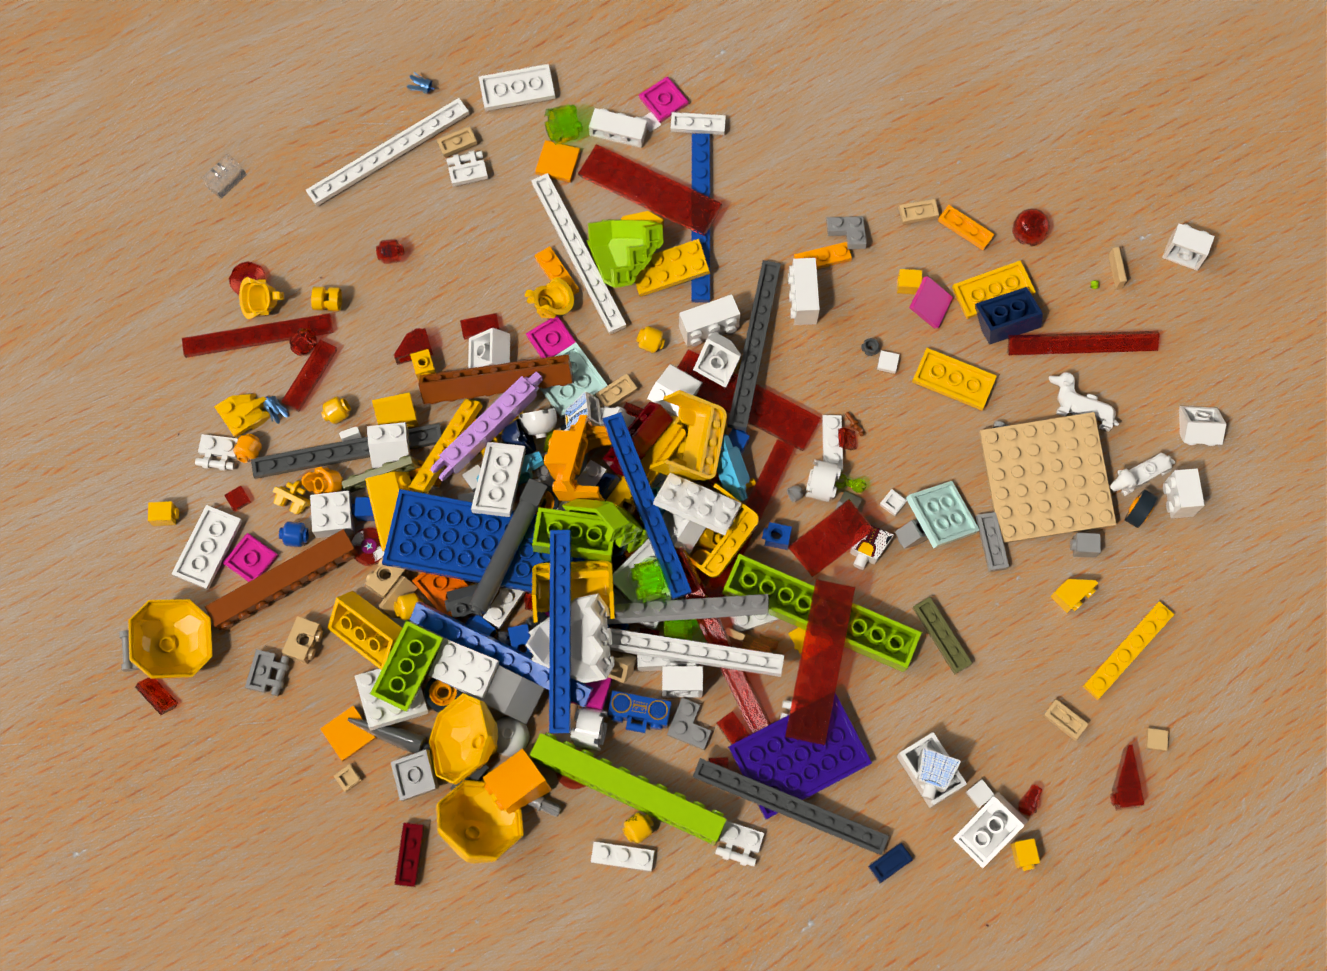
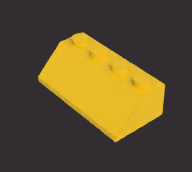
[365,471,411,551]
[327,591,402,670]

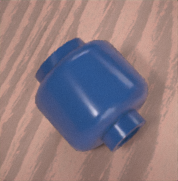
[279,521,309,547]

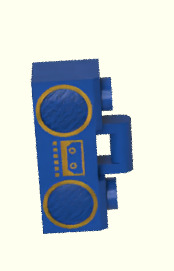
[608,691,671,733]

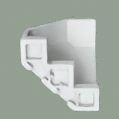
[526,594,614,683]

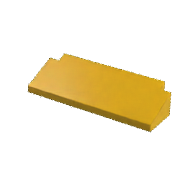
[606,416,686,509]

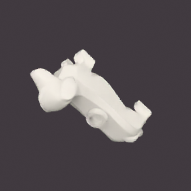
[1049,372,1119,432]
[1110,453,1175,496]

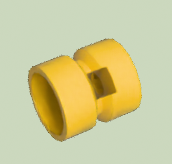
[311,286,342,311]

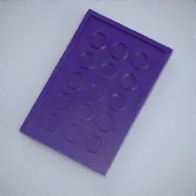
[728,691,872,819]

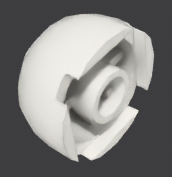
[518,408,557,439]
[495,716,530,757]

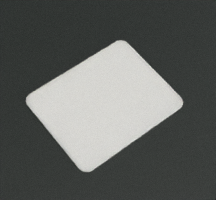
[642,112,661,132]

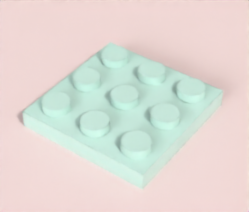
[540,343,608,418]
[906,481,979,549]

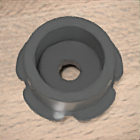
[861,338,880,356]

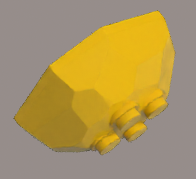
[128,599,212,679]
[429,694,498,784]
[436,780,523,864]

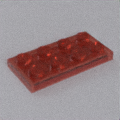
[788,499,874,577]

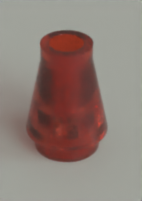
[1018,785,1042,816]

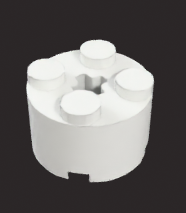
[805,459,841,502]
[570,707,608,751]

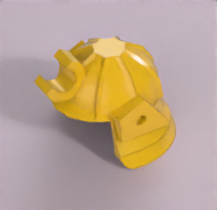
[239,277,284,319]
[525,277,574,318]

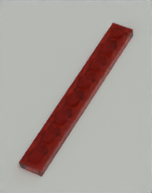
[182,313,333,358]
[1007,331,1160,355]

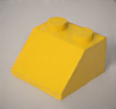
[372,392,419,429]

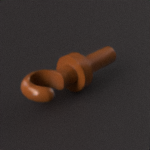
[845,412,865,436]

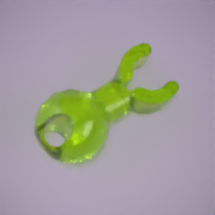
[836,473,867,493]

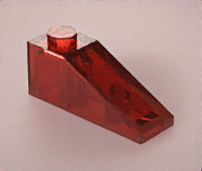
[1110,744,1145,810]

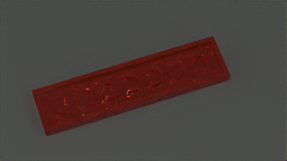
[578,144,722,236]
[677,349,821,451]
[785,579,855,745]

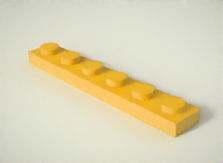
[409,399,483,494]
[1082,601,1175,700]

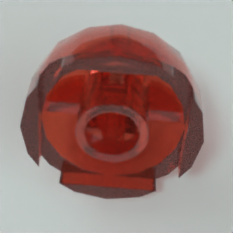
[1012,209,1050,246]

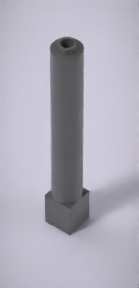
[468,478,548,616]

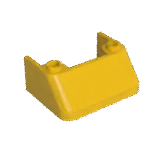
[649,390,727,480]
[674,483,759,578]
[532,560,615,623]

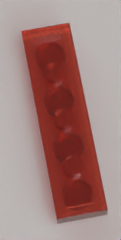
[281,339,337,412]

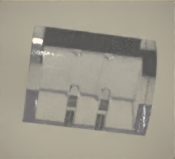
[202,154,247,199]

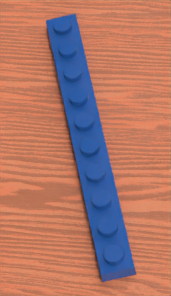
[691,134,710,303]
[602,412,692,600]
[549,530,571,733]
[410,601,594,707]

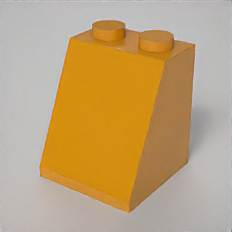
[483,748,552,814]

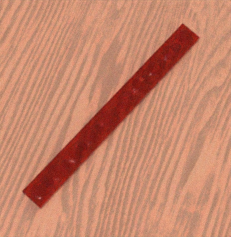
[701,439,794,598]
[676,546,771,734]

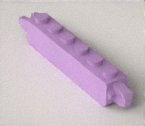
[431,372,542,481]

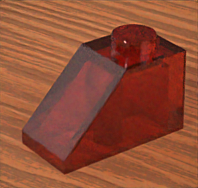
[394,328,433,365]

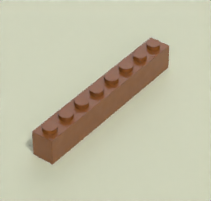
[418,354,573,404]
[205,529,358,630]

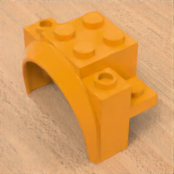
[544,415,612,501]

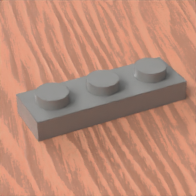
[976,512,1009,572]

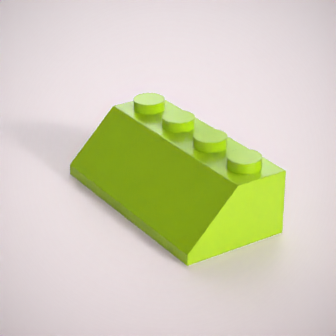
[532,507,615,562]
[370,621,444,712]

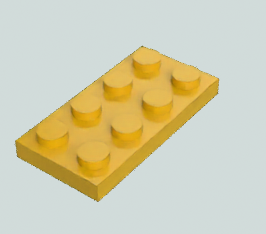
[635,239,710,297]
[952,260,1036,319]
[912,348,997,411]

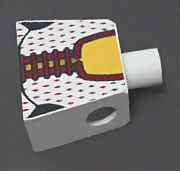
[850,519,893,570]

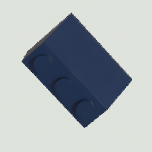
[975,287,1043,345]

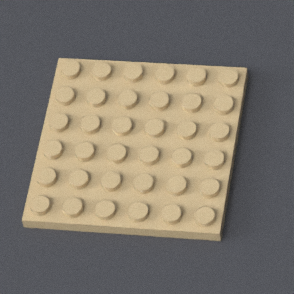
[979,412,1117,543]

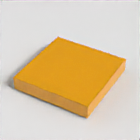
[535,140,580,183]
[320,705,376,762]

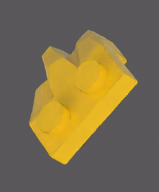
[214,393,270,438]

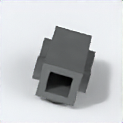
[444,584,491,618]

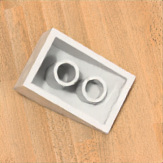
[953,792,1028,868]

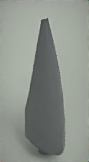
[348,718,431,754]

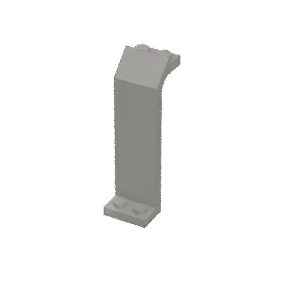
[410,621,544,724]

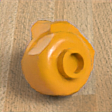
[301,467,343,494]

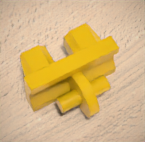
[273,480,311,514]

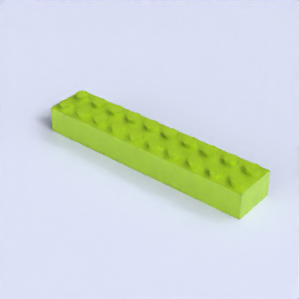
[722,554,922,672]
[530,732,726,845]

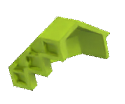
[586,219,663,288]
[562,499,648,553]

